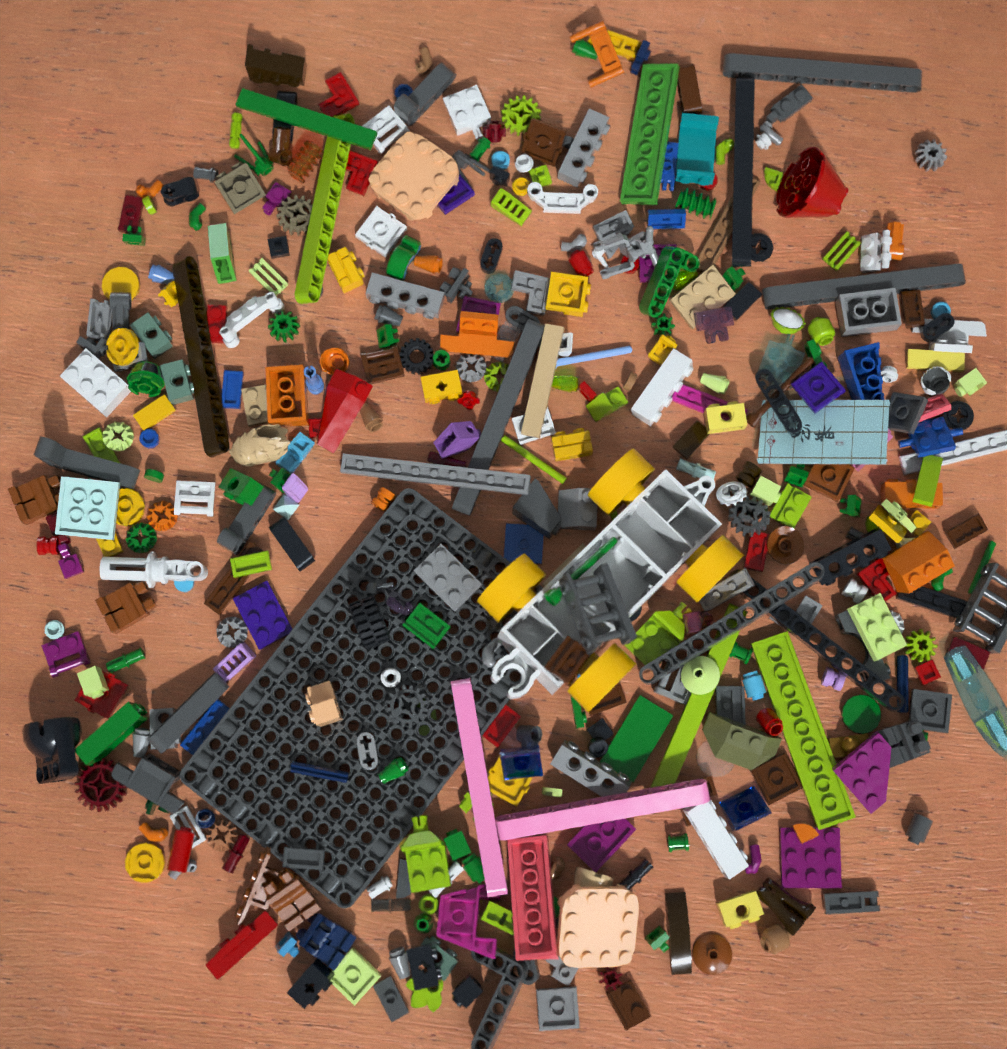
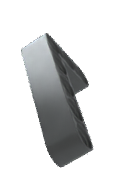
[34,436,140,489]
[471,947,528,1049]

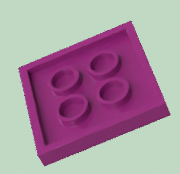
[779,828,842,888]

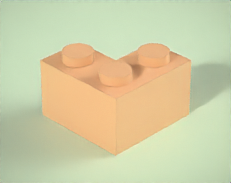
[305,681,343,727]

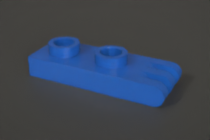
[661,142,679,191]

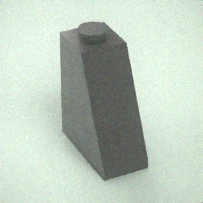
[512,479,562,539]

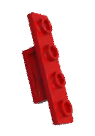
[205,911,278,980]

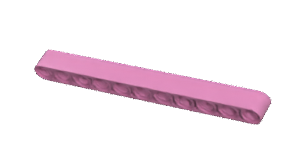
[451,678,508,897]
[495,779,710,840]

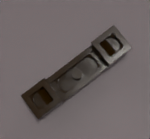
[665,892,692,975]

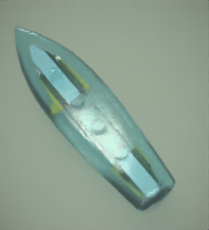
[944,645,1007,760]

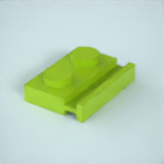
[770,483,812,528]

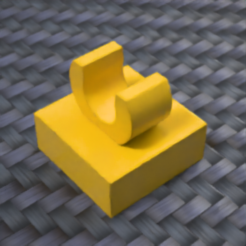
[158,281,178,307]

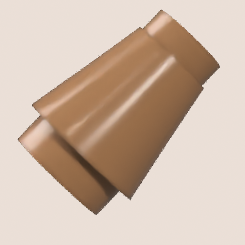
[360,403,383,432]

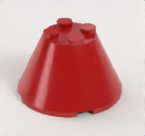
[775,147,849,218]

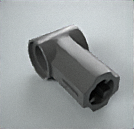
[110,292,132,329]
[516,725,542,765]

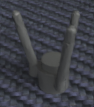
[452,150,491,187]

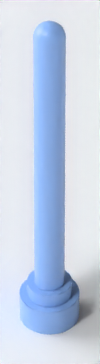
[556,346,632,369]

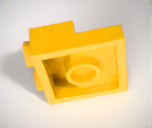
[546,272,591,317]

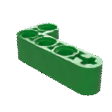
[639,246,700,318]

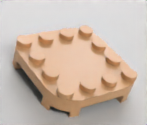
[369,132,459,221]
[557,884,639,968]

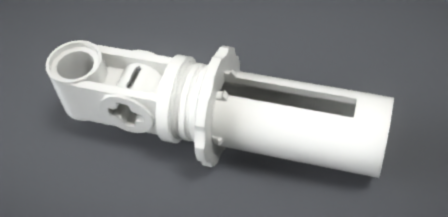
[100,551,208,588]

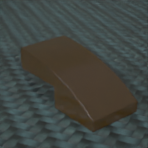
[672,421,710,460]

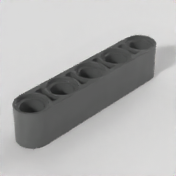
[147,672,229,754]

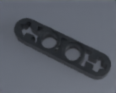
[755,369,802,435]

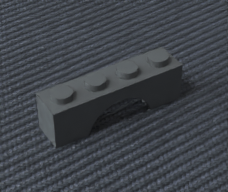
[834,610,891,682]

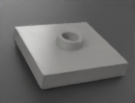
[536,986,580,1031]

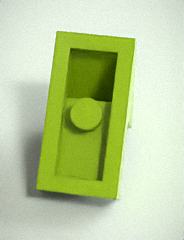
[586,386,628,422]

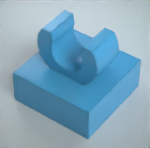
[275,931,300,958]

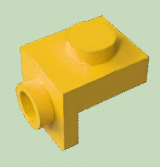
[647,334,677,366]

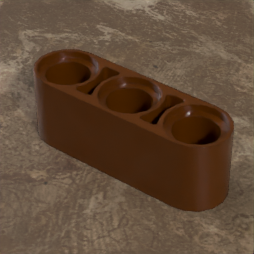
[677,64,702,115]

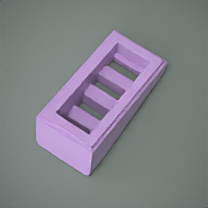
[282,473,308,503]
[213,642,256,683]

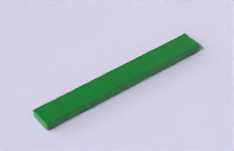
[235,88,378,150]

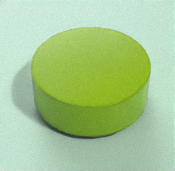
[142,195,157,215]

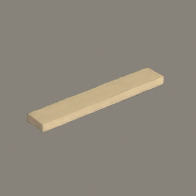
[521,323,565,439]

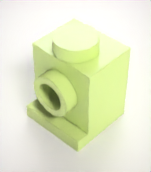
[953,368,987,397]

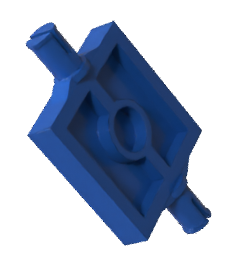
[898,417,963,458]

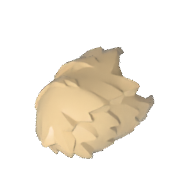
[229,423,290,467]

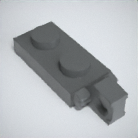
[765,84,813,124]

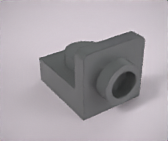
[76,336,108,359]

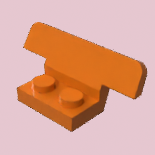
[440,311,515,358]

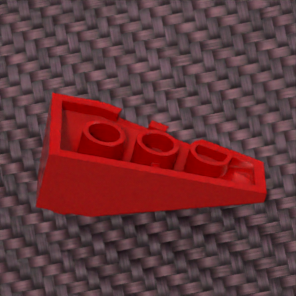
[317,369,373,454]

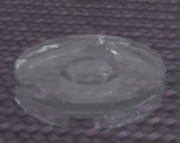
[696,741,734,777]

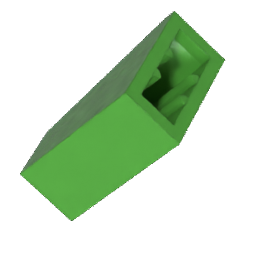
[208,223,237,284]

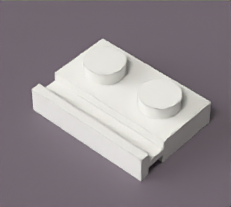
[511,407,556,445]

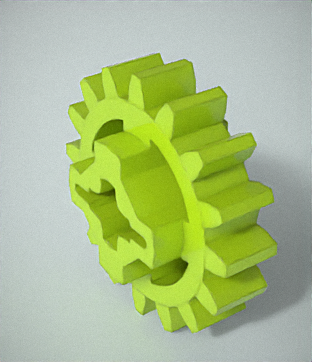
[501,95,541,136]

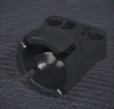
[22,717,82,784]

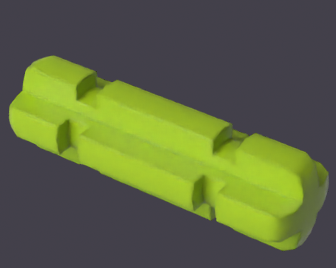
[229,113,242,149]

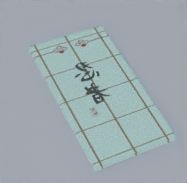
[757,400,890,465]

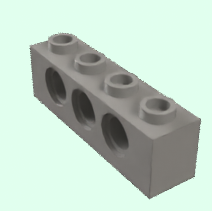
[558,109,610,188]
[366,273,445,319]
[550,740,631,797]

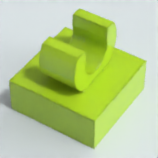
[529,165,552,187]

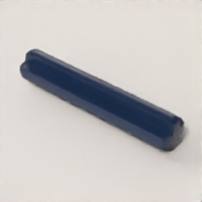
[897,655,908,713]
[290,762,349,783]

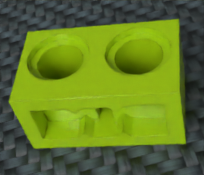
[481,900,514,936]

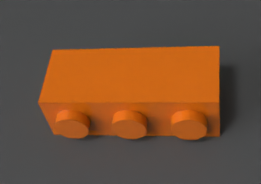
[881,479,943,509]

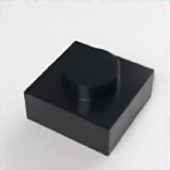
[490,166,510,187]
[586,718,613,740]

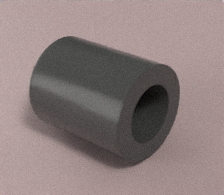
[905,813,933,845]

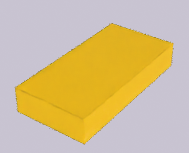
[133,394,176,431]

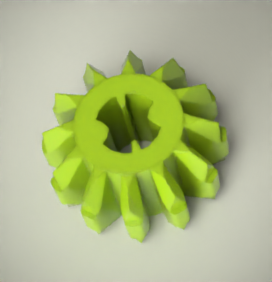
[905,629,938,662]

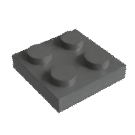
[888,392,928,434]
[908,689,952,734]

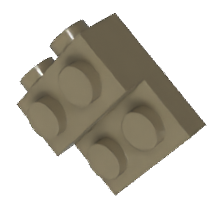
[214,162,266,214]

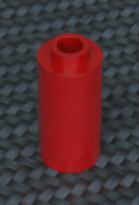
[167,826,195,873]

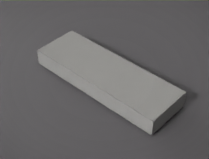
[699,568,755,612]

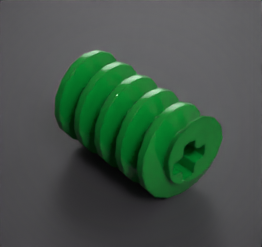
[675,187,717,219]

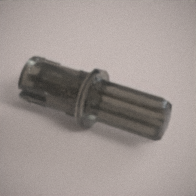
[371,897,411,913]

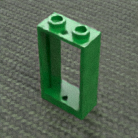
[75,702,149,766]

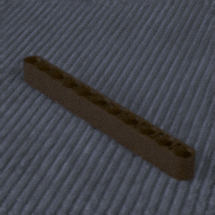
[172,256,230,458]

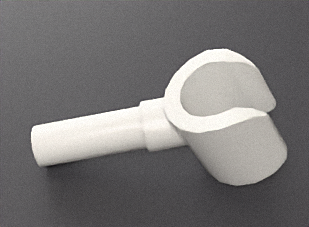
[592,249,610,269]

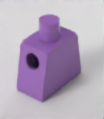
[433,421,481,458]

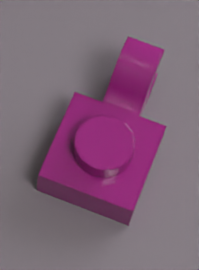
[262,182,292,216]
[58,543,84,579]

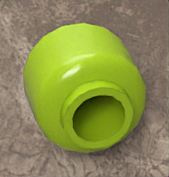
[807,317,835,346]

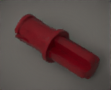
[427,451,466,467]
[222,834,250,874]

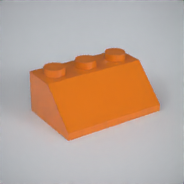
[265,365,309,427]
[882,531,955,593]

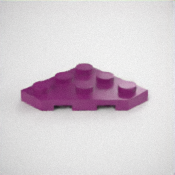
[832,731,892,814]

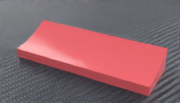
[507,835,559,961]

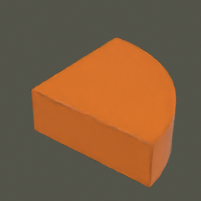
[792,824,819,844]

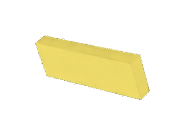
[906,349,965,372]

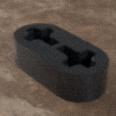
[480,238,503,274]
[920,313,955,342]

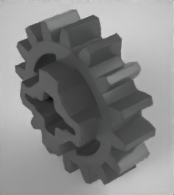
[728,496,770,537]
[386,685,429,728]

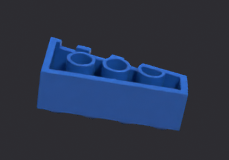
[838,342,885,402]

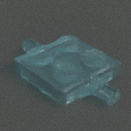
[758,334,805,395]

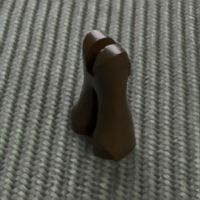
[756,878,816,936]

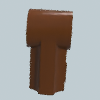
[268,127,293,166]

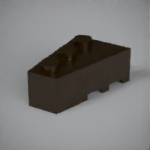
[245,44,307,87]

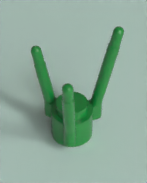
[234,134,274,176]

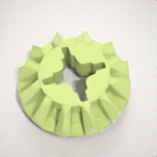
[103,422,134,451]

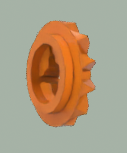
[147,500,178,531]

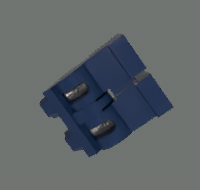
[296,913,357,971]

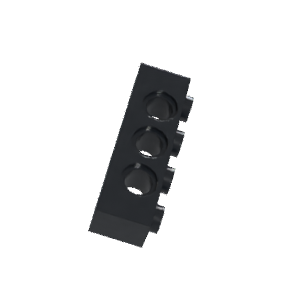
[809,527,892,586]

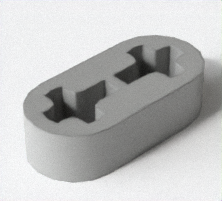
[357,732,378,770]

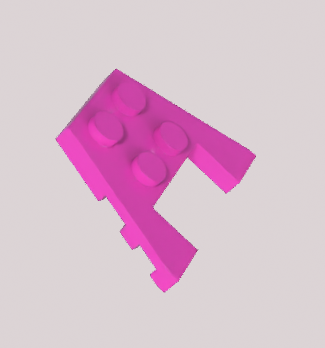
[436,884,501,959]

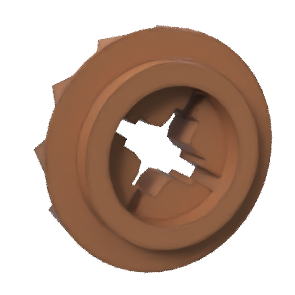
[206,819,238,851]

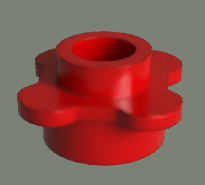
[457,391,480,410]

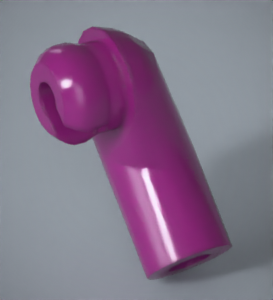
[745,845,762,874]

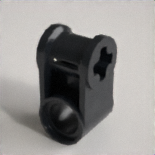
[161,177,199,207]

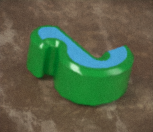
[386,235,422,281]

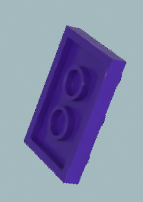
[233,581,292,650]

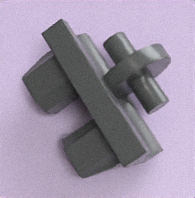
[439,267,473,304]

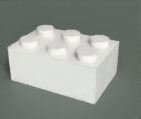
[60,348,131,418]

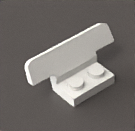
[912,319,987,353]

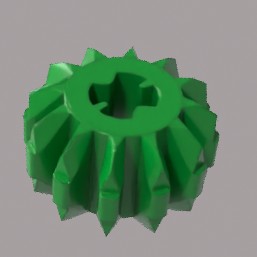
[268,310,300,343]

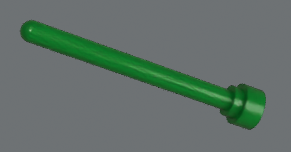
[544,537,617,606]

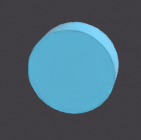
[491,151,510,170]
[931,302,951,319]
[174,581,195,592]

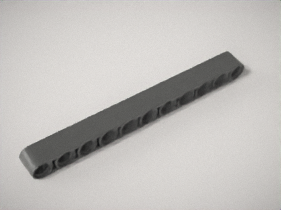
[722,53,922,93]
[762,264,966,310]
[452,319,545,516]
[639,562,824,685]

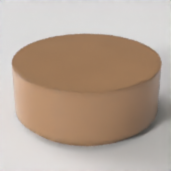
[623,372,637,391]

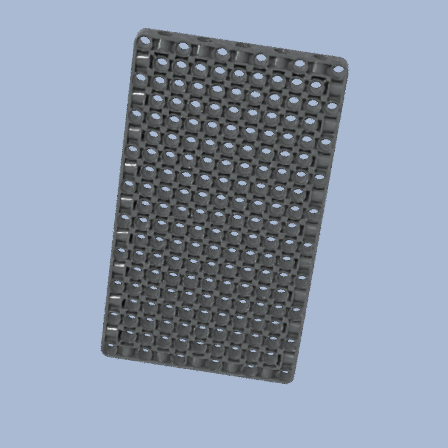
[180,488,543,909]

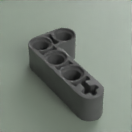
[394,63,456,126]
[217,483,276,555]

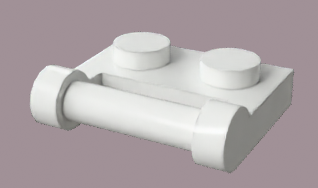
[362,106,410,154]
[174,481,216,517]

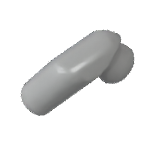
[760,121,783,146]
[561,234,587,252]
[482,638,502,667]
[168,859,197,880]

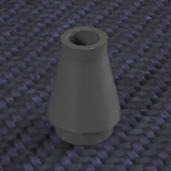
[374,305,403,327]

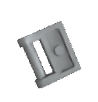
[653,660,700,705]

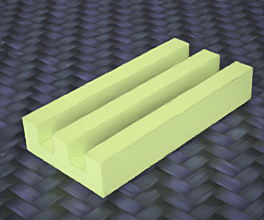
[248,258,288,296]

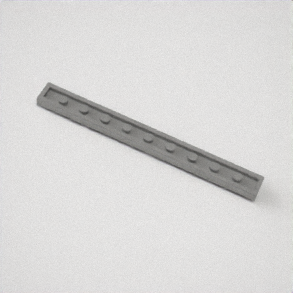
[340,454,531,495]

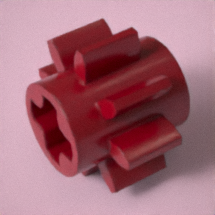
[483,120,506,143]
[599,967,623,991]

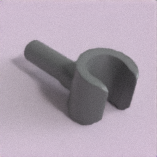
[366,582,393,595]

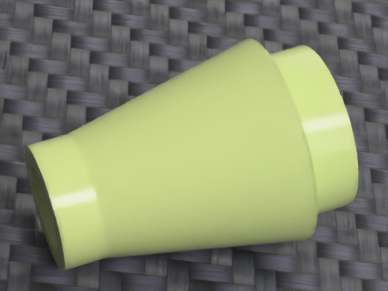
[700,373,730,394]

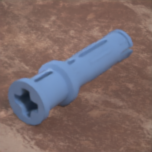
[304,366,324,395]

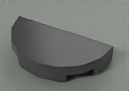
[396,859,411,899]

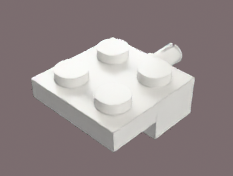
[443,85,491,139]

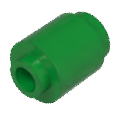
[462,853,485,884]

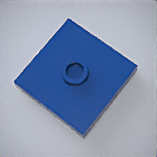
[504,523,544,564]

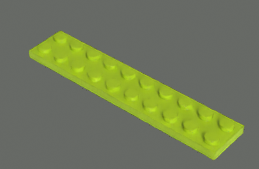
[750,631,856,830]

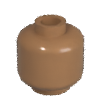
[760,924,791,955]

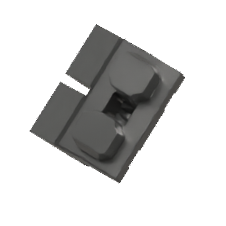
[878,719,931,768]

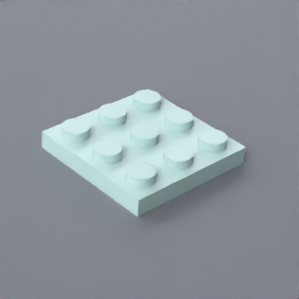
[55,476,120,540]

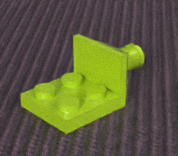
[624,602,693,672]
[401,815,451,893]

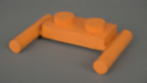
[569,21,624,88]

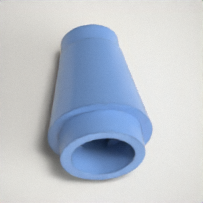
[148,264,174,284]

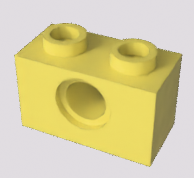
[704,401,747,434]
[716,890,764,929]

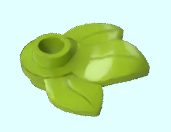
[406,978,443,1012]

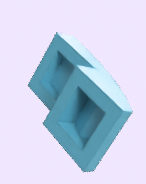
[276,432,315,474]

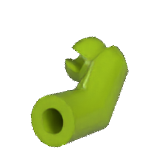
[716,139,735,165]

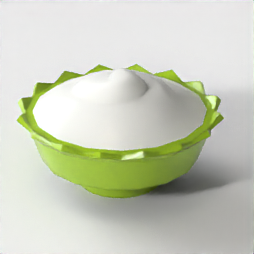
[770,307,806,334]

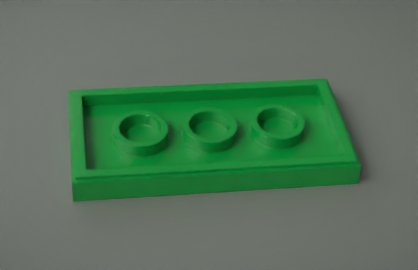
[600,695,674,783]

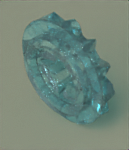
[485,273,514,303]

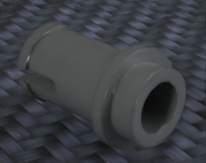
[194,167,219,182]

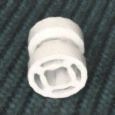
[841,578,868,604]

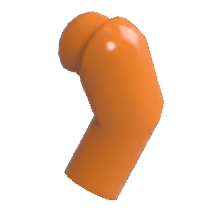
[135,180,164,198]
[138,822,168,842]

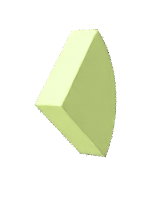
[542,787,563,797]

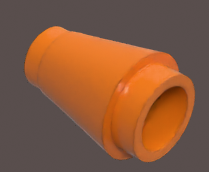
[414,255,443,274]

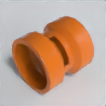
[370,487,397,512]

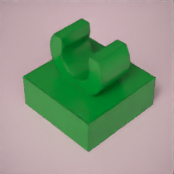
[122,226,146,246]
[722,266,746,291]
[376,324,399,348]
[784,464,809,488]
[269,468,291,493]
[839,495,861,517]
[644,926,670,953]

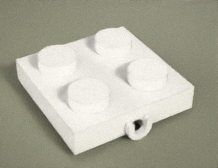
[355,206,407,258]

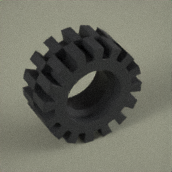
[400,338,434,375]

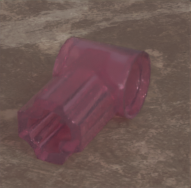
[682,610,713,634]

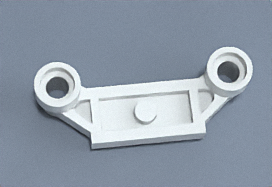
[527,182,598,214]
[219,292,285,348]

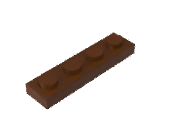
[204,542,263,615]

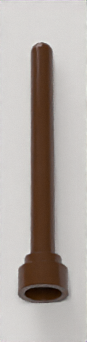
[746,357,814,429]

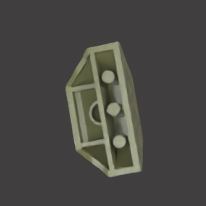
[702,712,782,770]

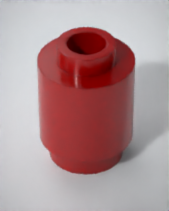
[568,250,594,277]
[756,708,783,736]

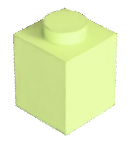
[749,476,782,506]
[77,666,109,698]

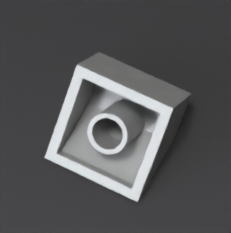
[558,488,597,531]

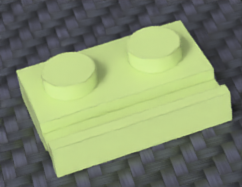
[881,499,916,533]

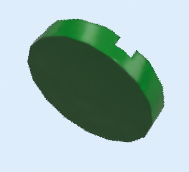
[841,695,881,734]

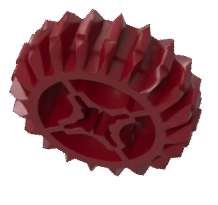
[74,758,128,812]

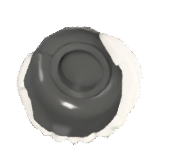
[921,366,951,395]

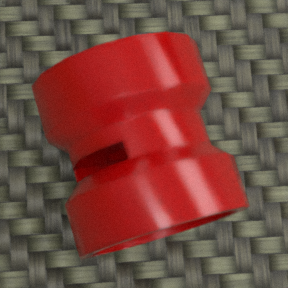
[37,536,61,555]

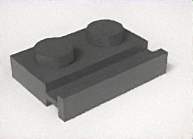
[715,686,746,725]

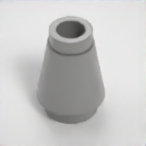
[132,728,150,758]
[389,947,411,979]

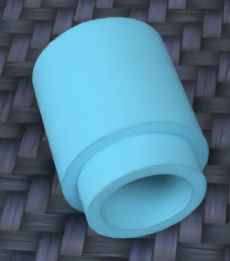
[742,671,767,701]

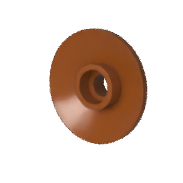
[767,526,804,565]
[692,934,732,975]

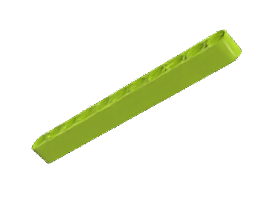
[295,113,355,304]
[650,603,748,788]

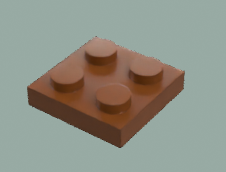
[803,464,855,502]

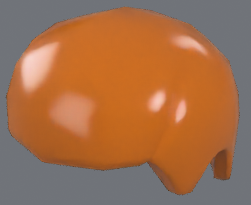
[319,347,350,375]

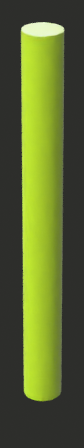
[501,435,567,484]

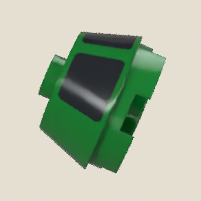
[127,361,165,397]

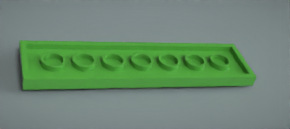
[620,64,680,205]

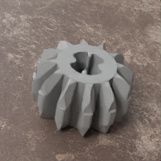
[915,139,947,172]

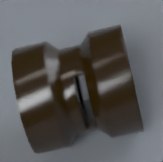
[736,461,762,488]

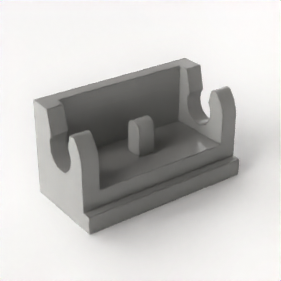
[86,299,112,341]

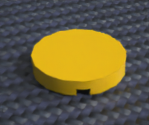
[102,267,140,300]
[106,328,139,366]
[116,488,145,526]
[125,842,166,883]

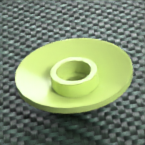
[681,656,720,695]

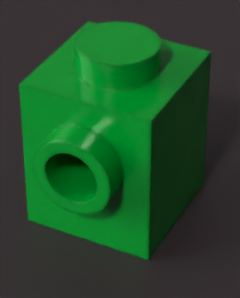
[444,828,471,861]

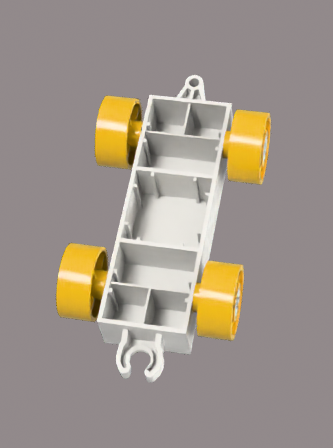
[477,448,744,712]

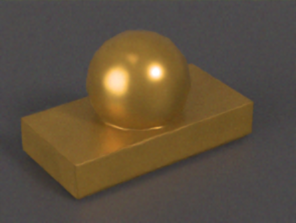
[828,733,868,758]

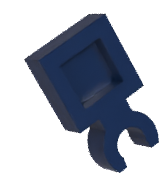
[630,40,651,76]

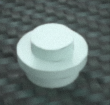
[45,620,65,639]

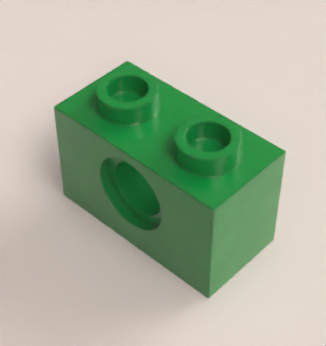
[219,468,264,506]

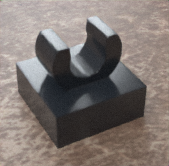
[268,236,290,259]

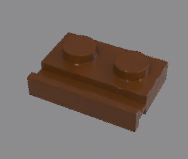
[544,635,592,686]
[606,980,651,1031]

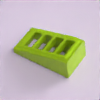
[491,188,532,227]

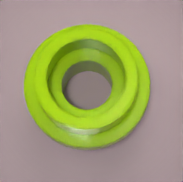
[419,894,439,914]

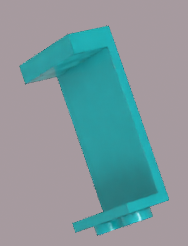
[675,113,719,186]

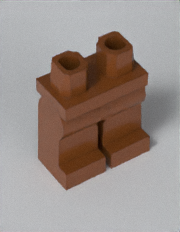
[8,474,61,525]
[95,581,157,634]
[263,868,321,931]

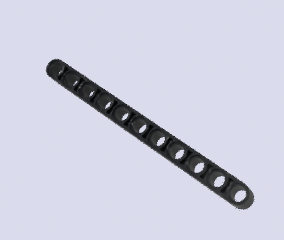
[732,77,755,267]
[730,569,904,712]

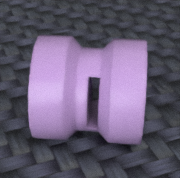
[821,667,846,691]

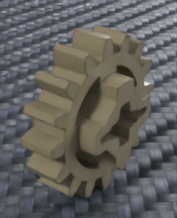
[277,195,313,236]

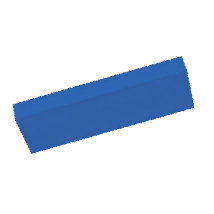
[180,699,230,755]

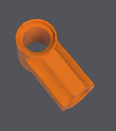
[886,222,904,261]

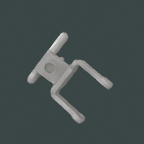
[593,226,659,279]

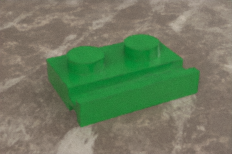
[402,603,451,650]

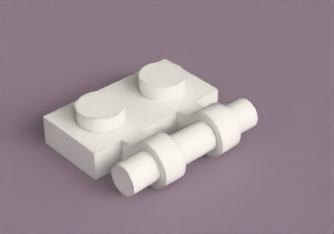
[860,230,892,274]

